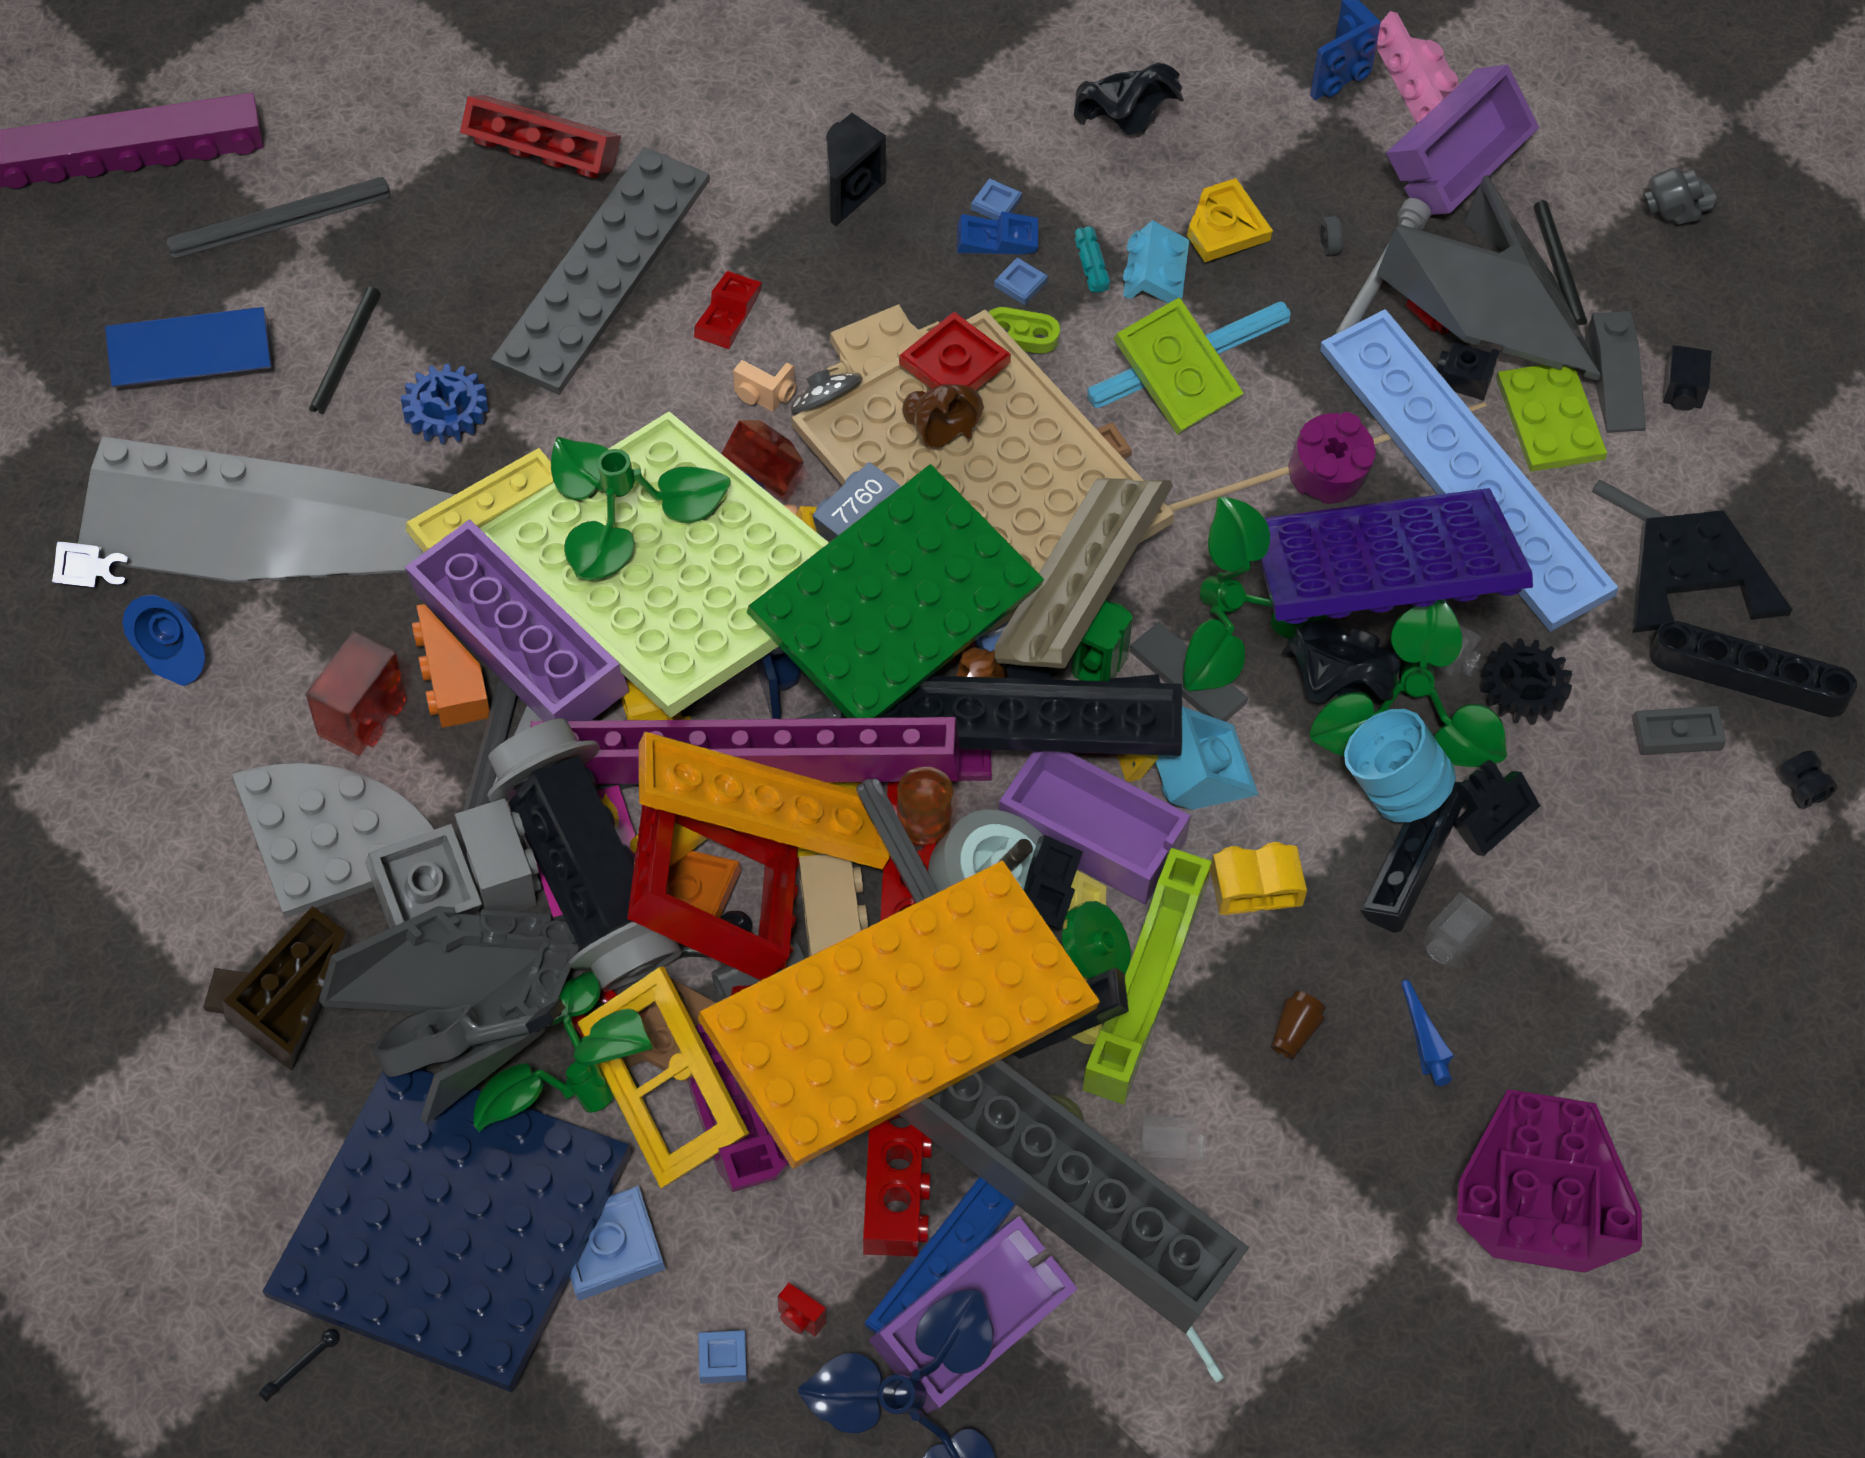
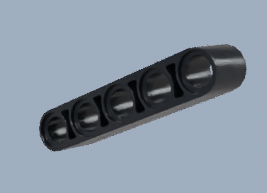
[1650,620,1857,717]

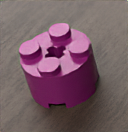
[1288,412,1376,504]

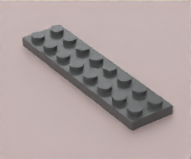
[491,147,710,395]

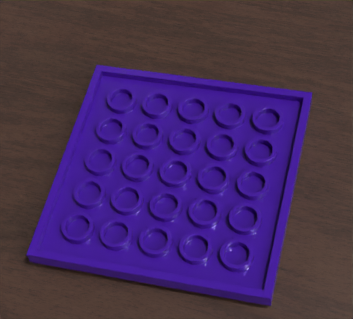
[1259,488,1533,624]

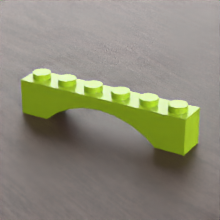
[1083,848,1212,1105]

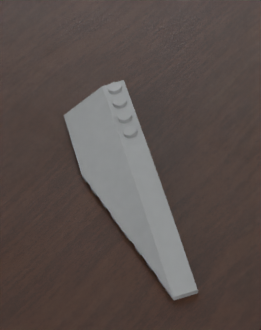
[78,436,455,583]

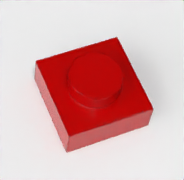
[777,1282,826,1337]

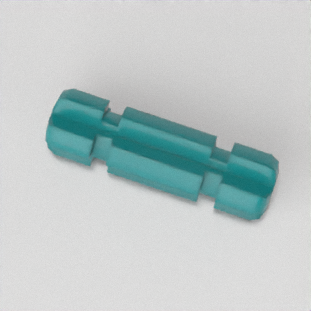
[1075,226,1110,293]

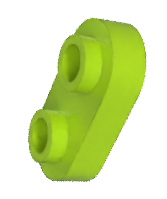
[988,307,1060,354]

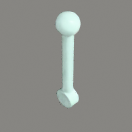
[1186,1326,1225,1382]

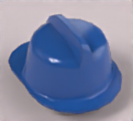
[122,595,206,686]

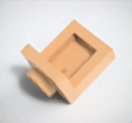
[733,360,797,412]

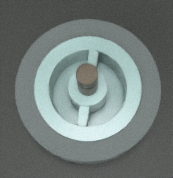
[928,809,1043,892]

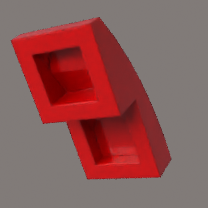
[694,271,762,349]

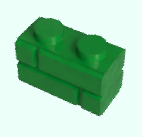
[1071,601,1133,681]

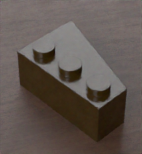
[223,906,347,1071]

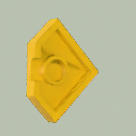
[1187,178,1273,262]

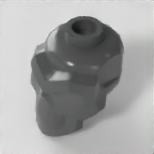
[1644,167,1717,224]

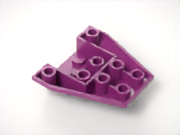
[1456,1089,1642,1273]

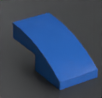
[957,211,1038,254]

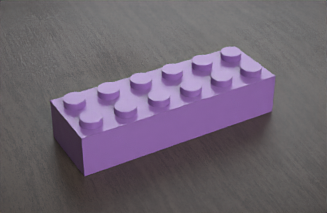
[405,519,629,721]

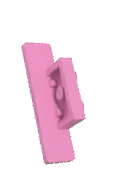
[1376,11,1459,124]

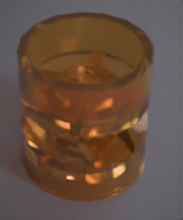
[896,766,953,845]

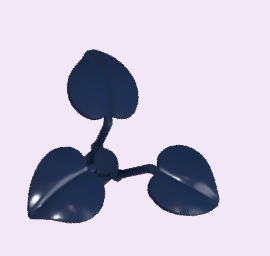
[798,1290,996,1458]

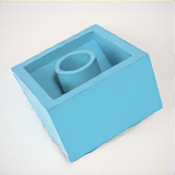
[1155,706,1259,810]

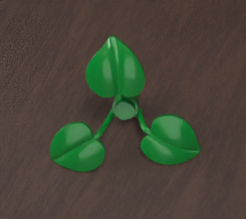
[551,436,731,580]
[1183,497,1327,691]
[1310,599,1507,767]
[474,971,653,1132]

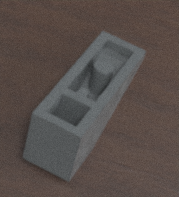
[1585,311,1646,433]

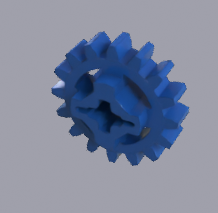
[401,364,489,444]

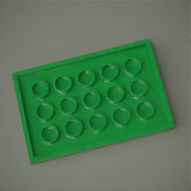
[747,464,1044,718]

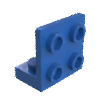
[1310,0,1381,100]

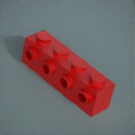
[460,95,621,178]

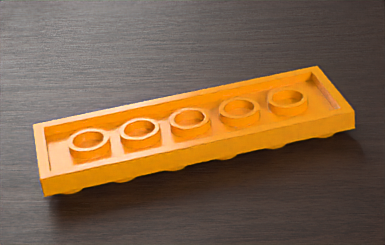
[639,732,889,869]

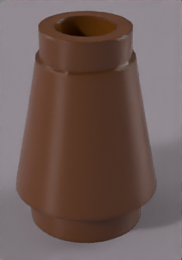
[1271,991,1326,1060]

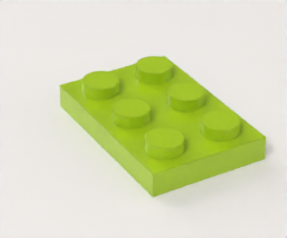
[1113,297,1244,435]
[1496,365,1607,472]

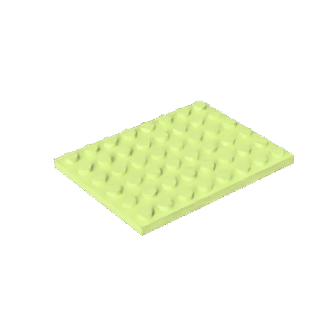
[480,412,829,718]

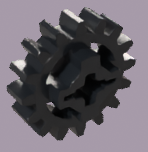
[1481,638,1572,725]

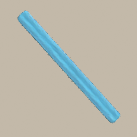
[1087,301,1291,408]

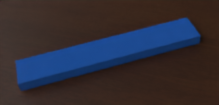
[865,1177,1016,1334]

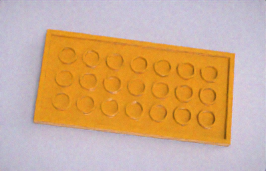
[698,860,1100,1169]

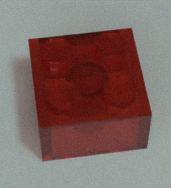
[306,631,406,756]

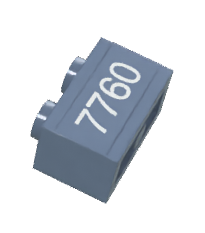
[812,462,901,542]

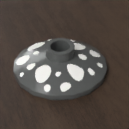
[791,369,862,413]

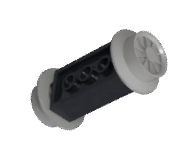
[487,718,682,992]

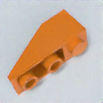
[412,604,490,728]

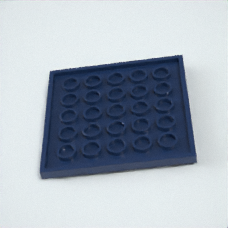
[262,1069,632,1393]

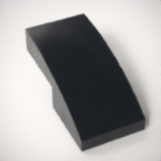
[1024,835,1083,930]

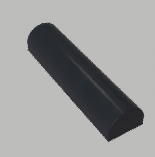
[1361,781,1465,933]

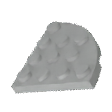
[232,763,434,918]

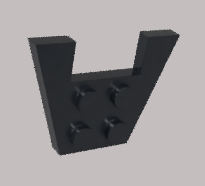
[1632,510,1793,633]

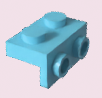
[1123,220,1189,303]

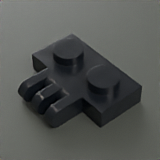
[1455,760,1541,856]

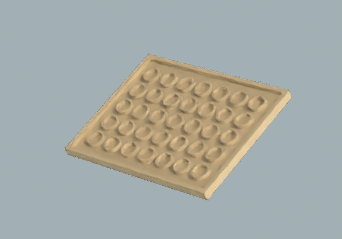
[791,310,1174,640]

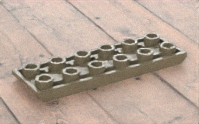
[995,478,1173,668]

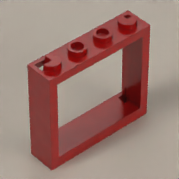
[627,805,799,981]

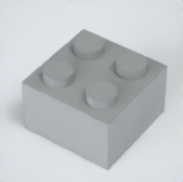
[455,798,541,912]
[365,824,482,928]

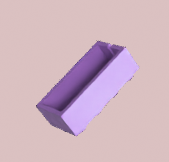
[1386,64,1540,215]
[999,751,1191,905]
[869,1216,1078,1413]

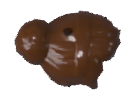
[902,384,984,448]

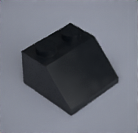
[826,112,886,226]

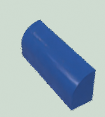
[105,307,273,388]

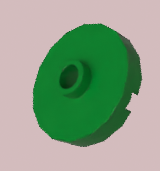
[1062,901,1131,979]

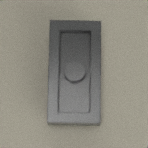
[1633,706,1726,755]

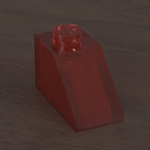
[721,420,804,497]

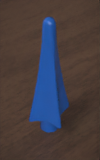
[1401,979,1454,1086]

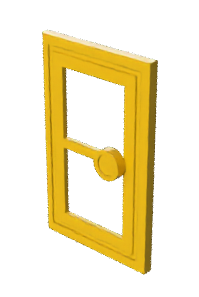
[577,966,749,1189]

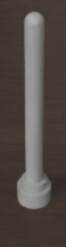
[1336,198,1431,334]

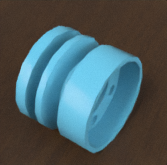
[1344,709,1456,822]

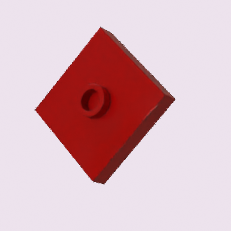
[899,312,1011,391]

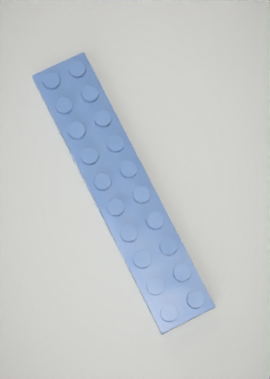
[1320,309,1618,632]

